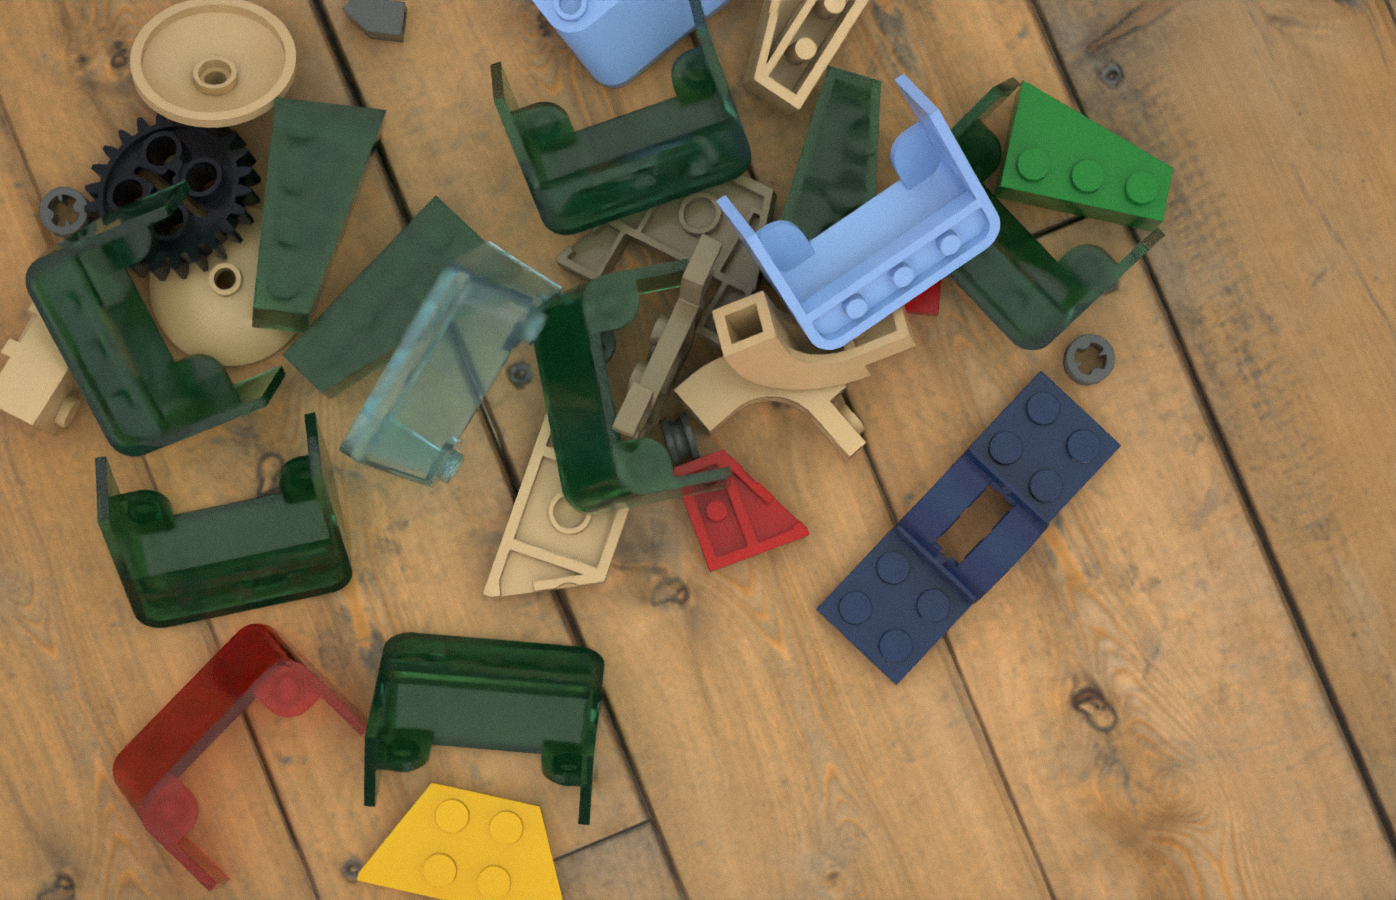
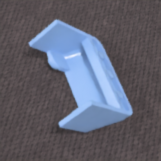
[531,0,732,88]
[716,74,1000,350]

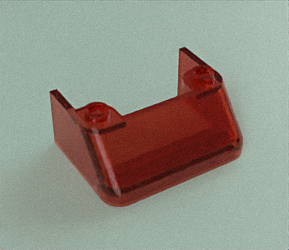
[113,623,377,892]

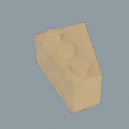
[742,0,869,116]
[0,254,132,436]

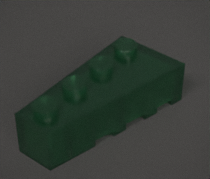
[764,65,881,287]
[252,97,386,333]
[282,196,519,400]

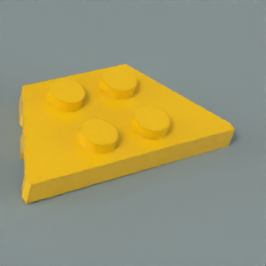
[357,782,563,900]

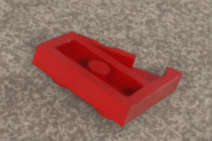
[672,449,810,573]

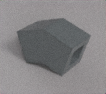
[342,0,408,43]

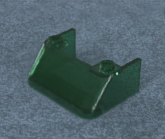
[490,0,751,235]
[949,77,1165,350]
[25,180,286,457]
[530,258,732,515]
[95,412,352,628]
[364,632,605,825]

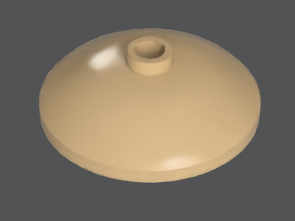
[130,0,297,128]
[149,206,314,367]

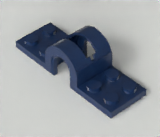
[816,371,1121,685]

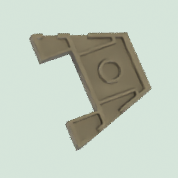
[556,144,777,350]
[612,234,723,439]

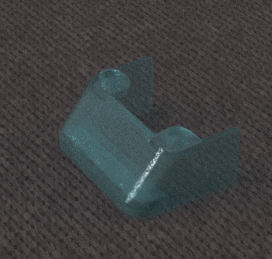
[340,240,563,488]

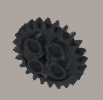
[84,113,261,281]

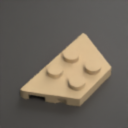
[483,395,640,599]

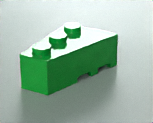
[994,80,1173,232]

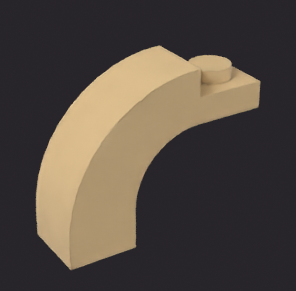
[712,290,916,390]
[674,356,866,461]

